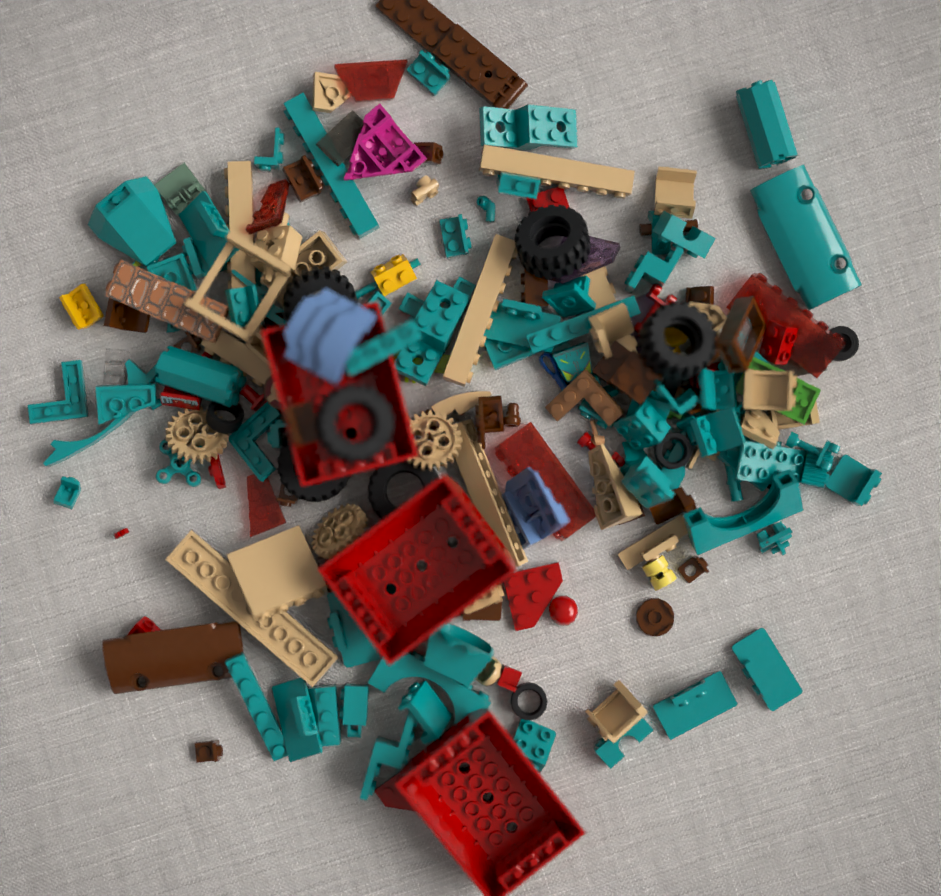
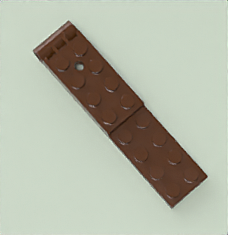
[375,0,528,109]

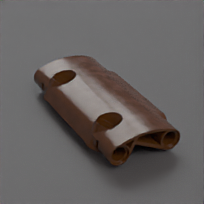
[102,621,244,694]

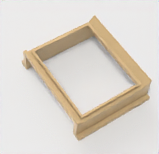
[185,231,292,341]

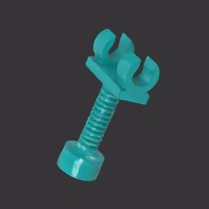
[785,431,841,471]

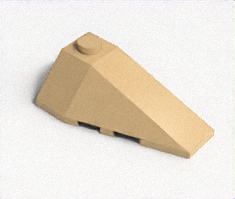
[588,444,642,530]

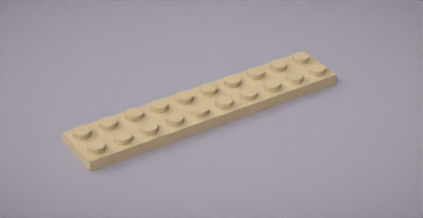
[165,530,338,687]

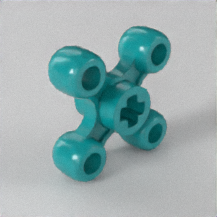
[156,439,203,487]

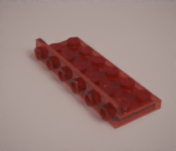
[726,273,846,378]
[494,422,596,541]

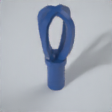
[539,353,568,390]

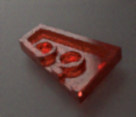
[245,179,290,235]
[247,474,287,537]

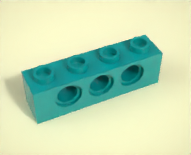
[345,320,422,376]

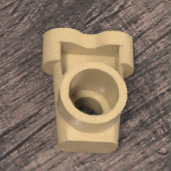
[410,176,439,206]

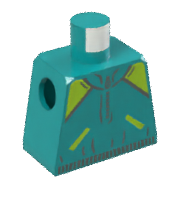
[551,342,592,382]

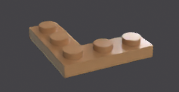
[545,369,625,426]

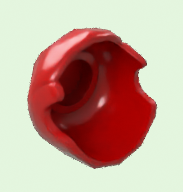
[549,595,578,626]

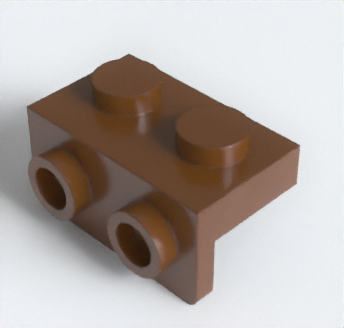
[282,155,323,203]

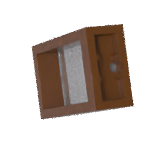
[715,296,767,373]

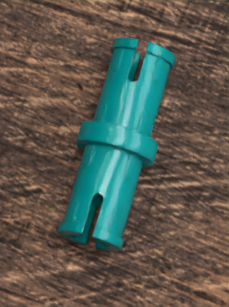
[724,464,744,502]

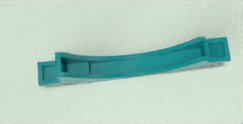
[43,359,159,467]

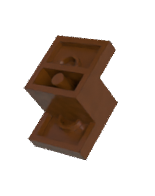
[592,340,662,405]

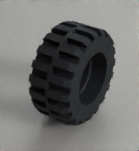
[514,204,591,279]
[283,266,358,322]
[638,302,717,381]
[315,384,395,463]
[277,438,351,502]
[368,459,439,520]

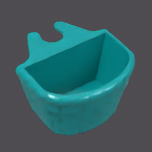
[423,623,494,687]

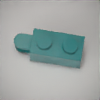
[340,683,369,738]

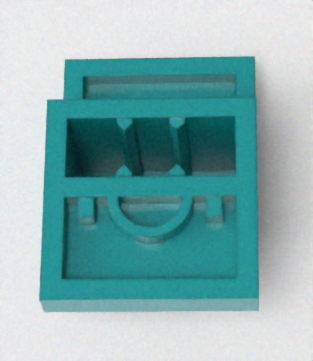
[624,247,684,293]
[620,456,675,509]

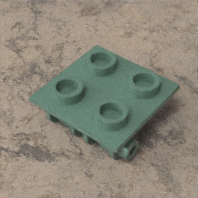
[154,163,206,215]

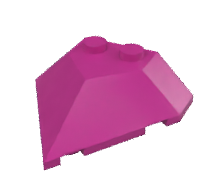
[344,103,427,181]

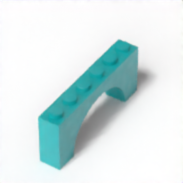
[683,469,804,556]
[368,651,491,726]

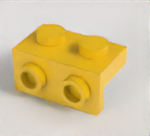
[371,254,417,296]
[59,283,104,330]

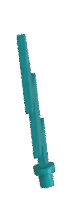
[232,270,289,326]

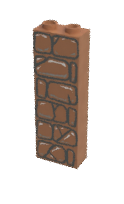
[105,260,229,343]

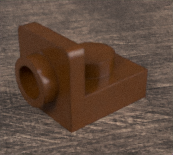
[414,142,444,165]
[195,740,223,763]

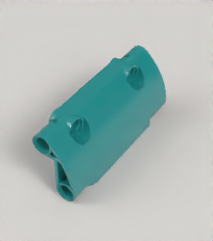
[750,165,862,311]

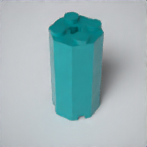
[736,80,798,169]
[155,346,246,408]

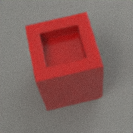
[497,665,522,692]

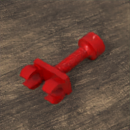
[634,284,677,333]
[576,431,625,467]

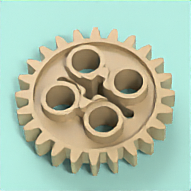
[166,406,229,464]
[408,410,462,472]
[311,503,368,560]

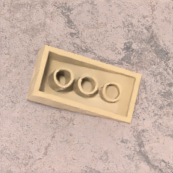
[261,230,347,308]

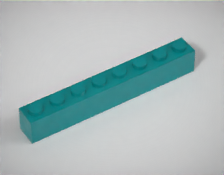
[283,92,380,239]

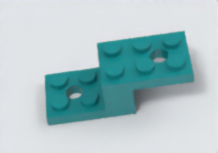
[479,104,578,151]
[394,280,471,386]
[359,710,418,801]

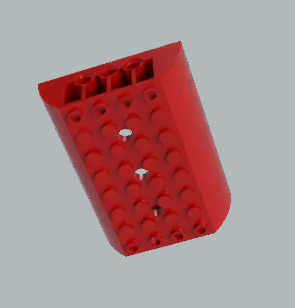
[261,301,418,487]
[318,474,517,665]
[395,708,586,896]

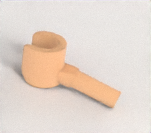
[590,420,605,446]

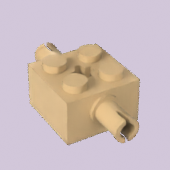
[250,212,302,286]

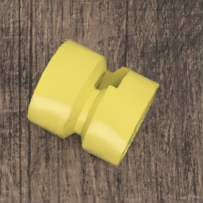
[642,555,677,591]

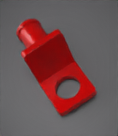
[240,385,282,412]

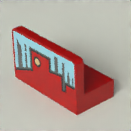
[160,386,202,411]

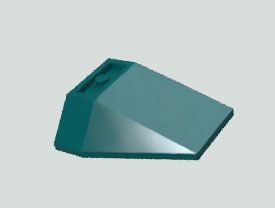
[88,176,177,267]

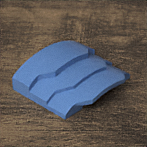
[284,288,377,386]
[502,467,569,549]

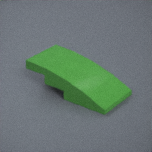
[736,357,821,425]

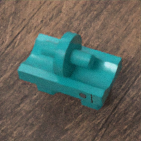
[757,521,792,556]

